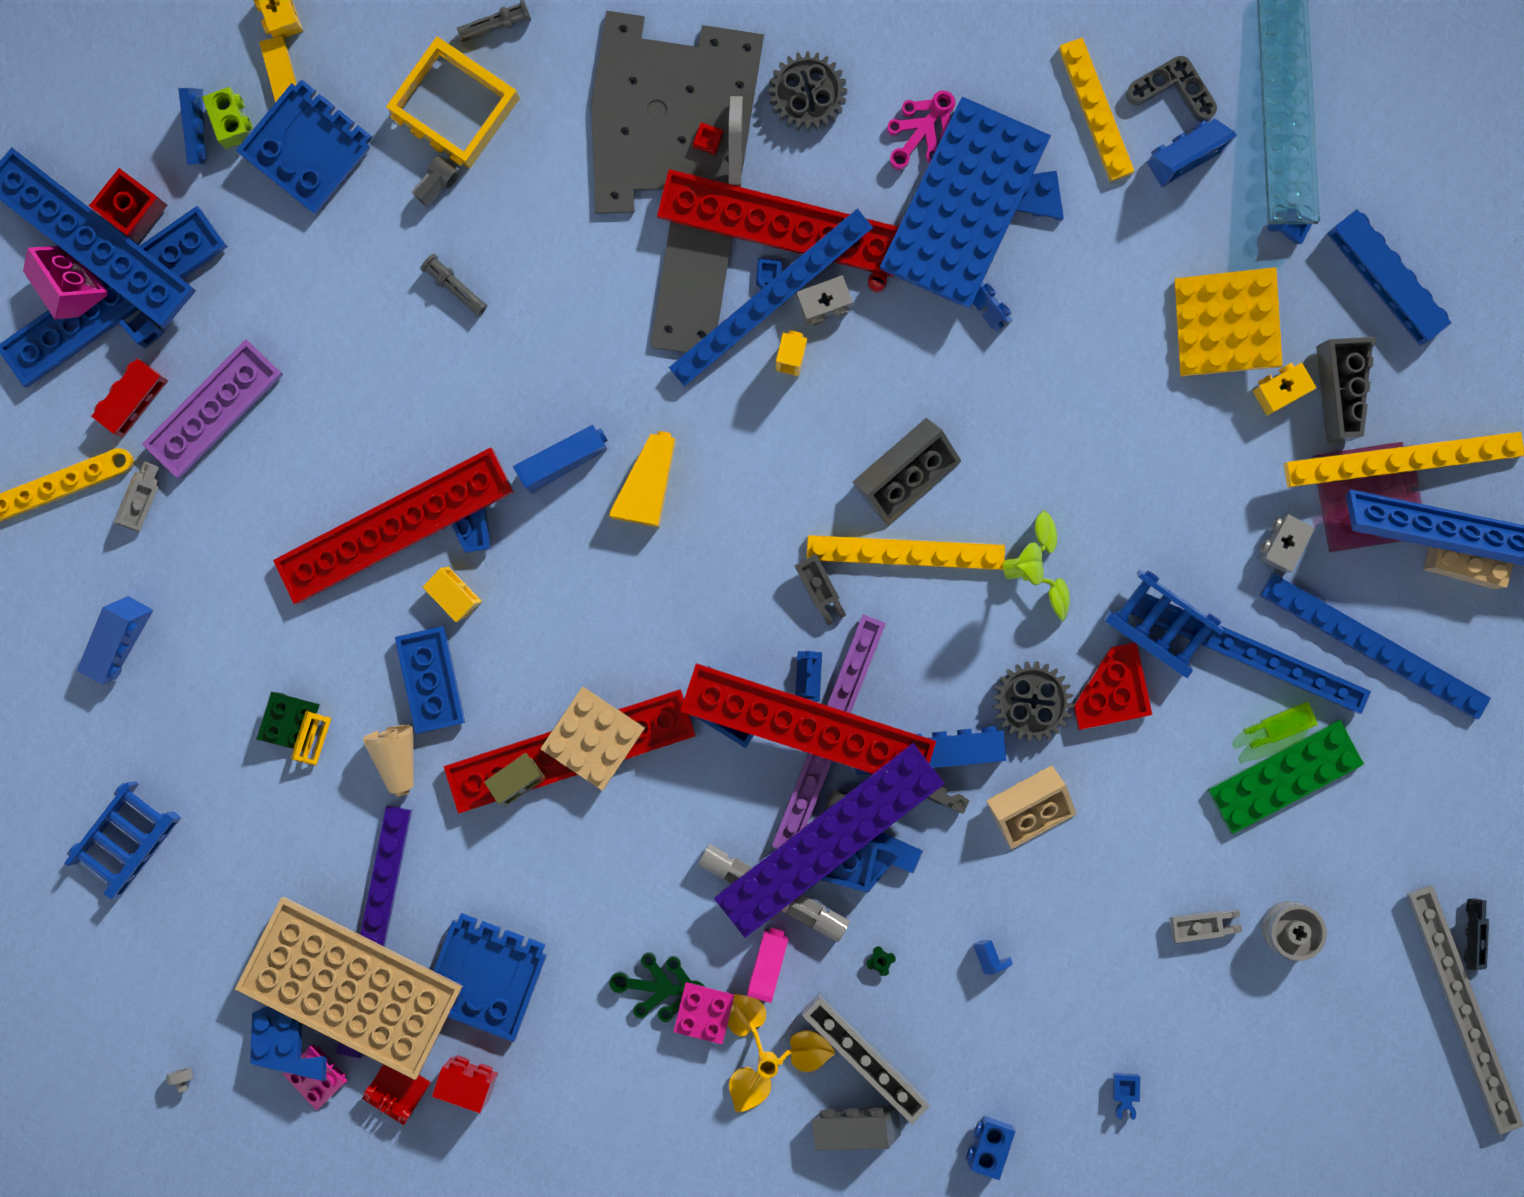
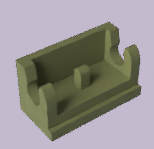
[484,753,546,807]

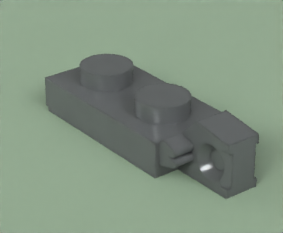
[927,787,969,814]

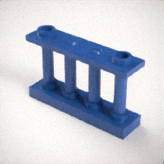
[1104,569,1224,678]
[64,782,182,900]

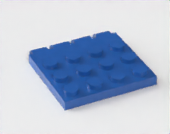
[236,80,372,215]
[434,913,547,1042]

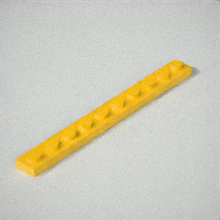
[1283,432,1524,488]

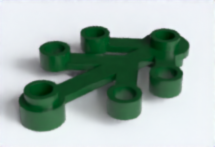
[609,952,705,1022]

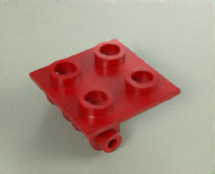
[362,1064,431,1126]

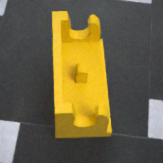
[422,566,482,622]

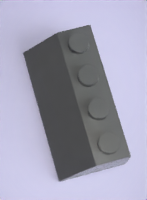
[852,418,961,525]

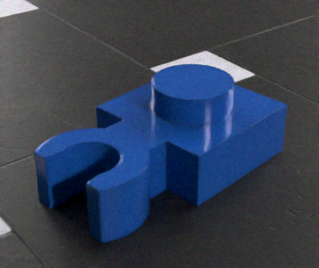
[1113,1073,1140,1120]

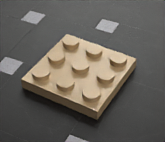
[541,686,645,791]

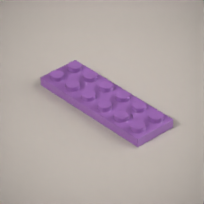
[142,339,283,479]

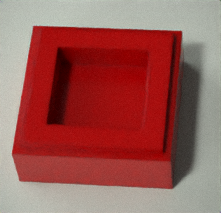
[693,122,724,155]

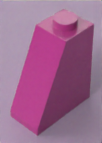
[747,928,788,1003]

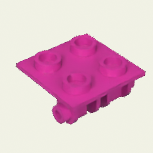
[674,982,735,1044]
[283,1044,348,1110]

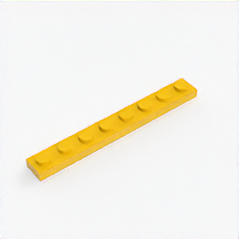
[807,535,1005,570]

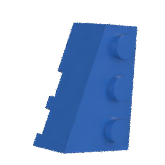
[77,596,153,685]

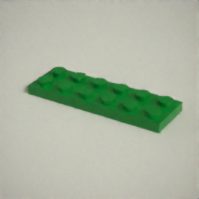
[1207,720,1364,834]

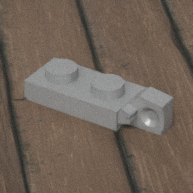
[113,461,159,532]

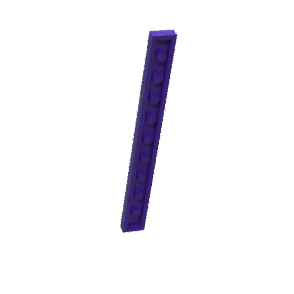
[336,805,412,1058]

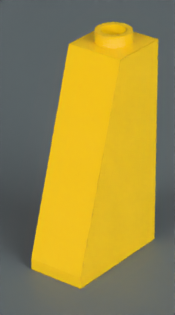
[609,431,676,528]

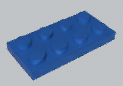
[395,626,466,734]

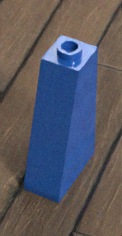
[512,425,608,494]

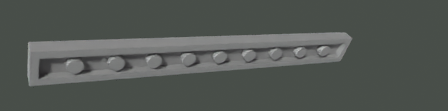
[1406,885,1524,1135]

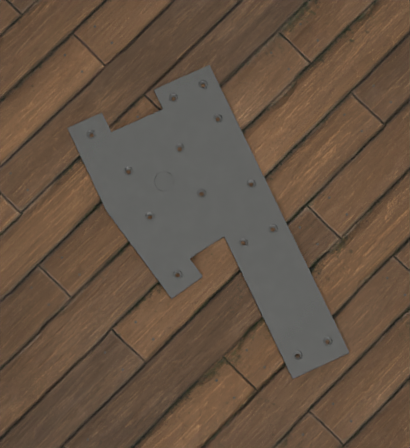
[591,11,764,353]

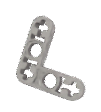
[729,96,743,187]

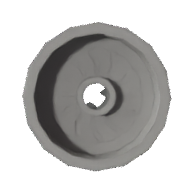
[1261,901,1327,961]

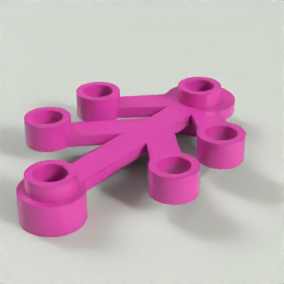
[887,91,955,170]

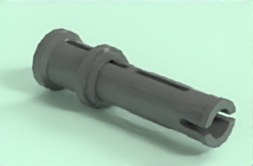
[457,0,531,43]
[420,254,488,317]

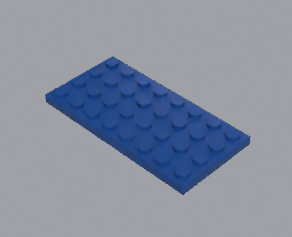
[880,97,1051,309]

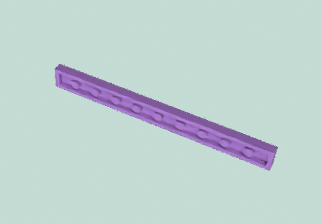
[772,614,886,848]

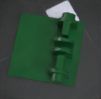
[256,691,320,751]

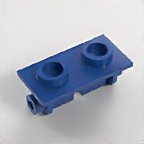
[973,282,1012,331]
[795,651,822,702]

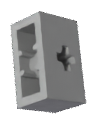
[796,275,853,325]
[1259,514,1315,574]

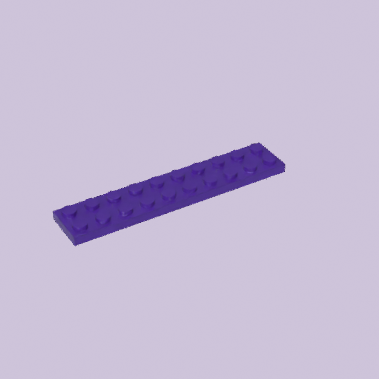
[714,743,945,938]

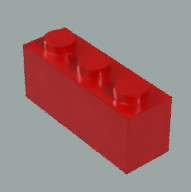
[91,358,169,438]

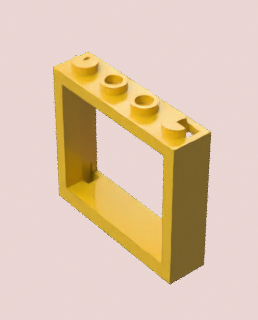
[386,36,520,169]

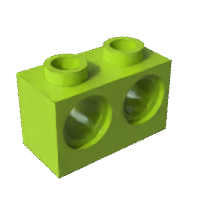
[202,87,253,149]

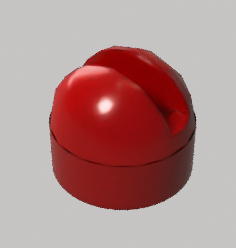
[867,272,887,292]

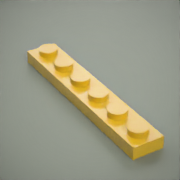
[1058,37,1134,182]

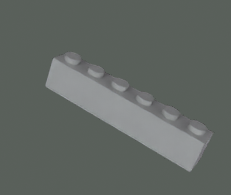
[802,993,929,1124]

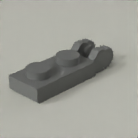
[794,554,846,625]

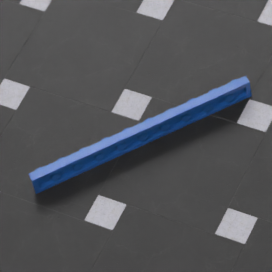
[668,208,873,387]
[1259,574,1491,719]
[1130,593,1371,714]

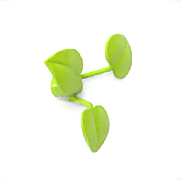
[1003,510,1070,621]

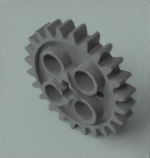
[768,51,847,132]
[992,661,1074,742]

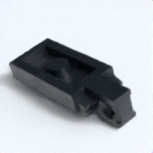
[1464,898,1489,970]

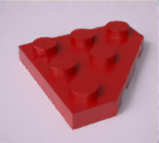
[1073,642,1153,730]

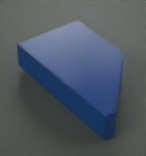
[756,258,782,289]

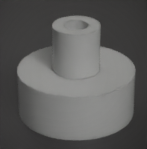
[166,1067,194,1093]

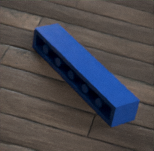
[1326,209,1452,346]
[855,726,1006,775]

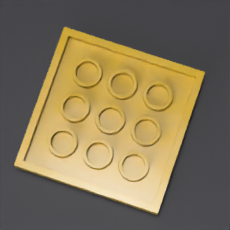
[1175,267,1283,377]

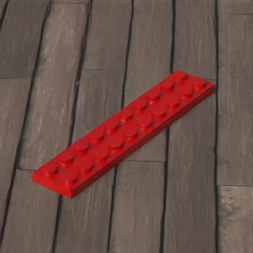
[657,169,899,278]
[273,447,514,604]
[680,663,936,774]
[443,689,696,814]

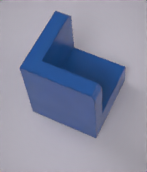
[119,312,164,349]

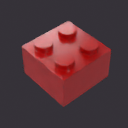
[89,168,168,243]
[432,1056,498,1113]

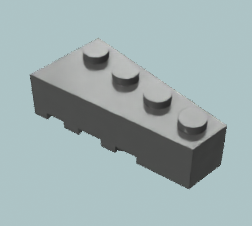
[1316,337,1376,443]

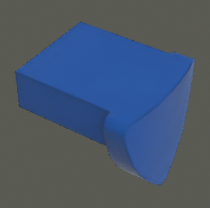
[973,940,1013,975]

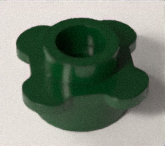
[866,946,896,976]

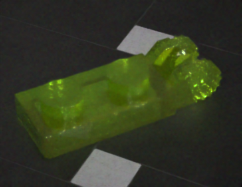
[1243,702,1318,749]

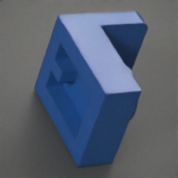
[1267,207,1313,244]

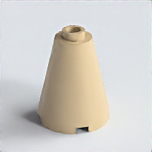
[363,725,414,797]

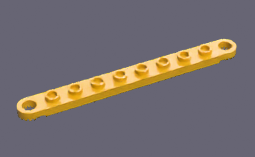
[0,448,134,522]

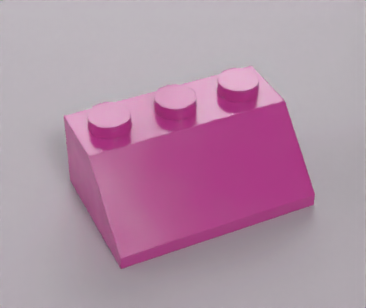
[23,246,108,319]

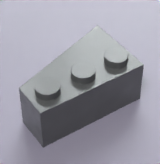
[812,1105,901,1150]

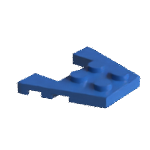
[250,1006,327,1082]

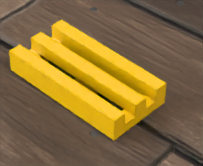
[291,711,332,766]

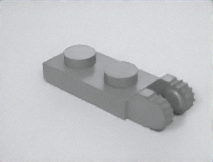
[1169,910,1242,943]

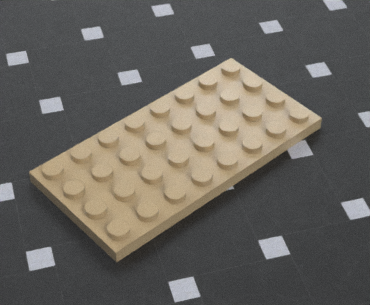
[235,897,463,1080]

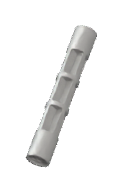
[697,843,850,942]

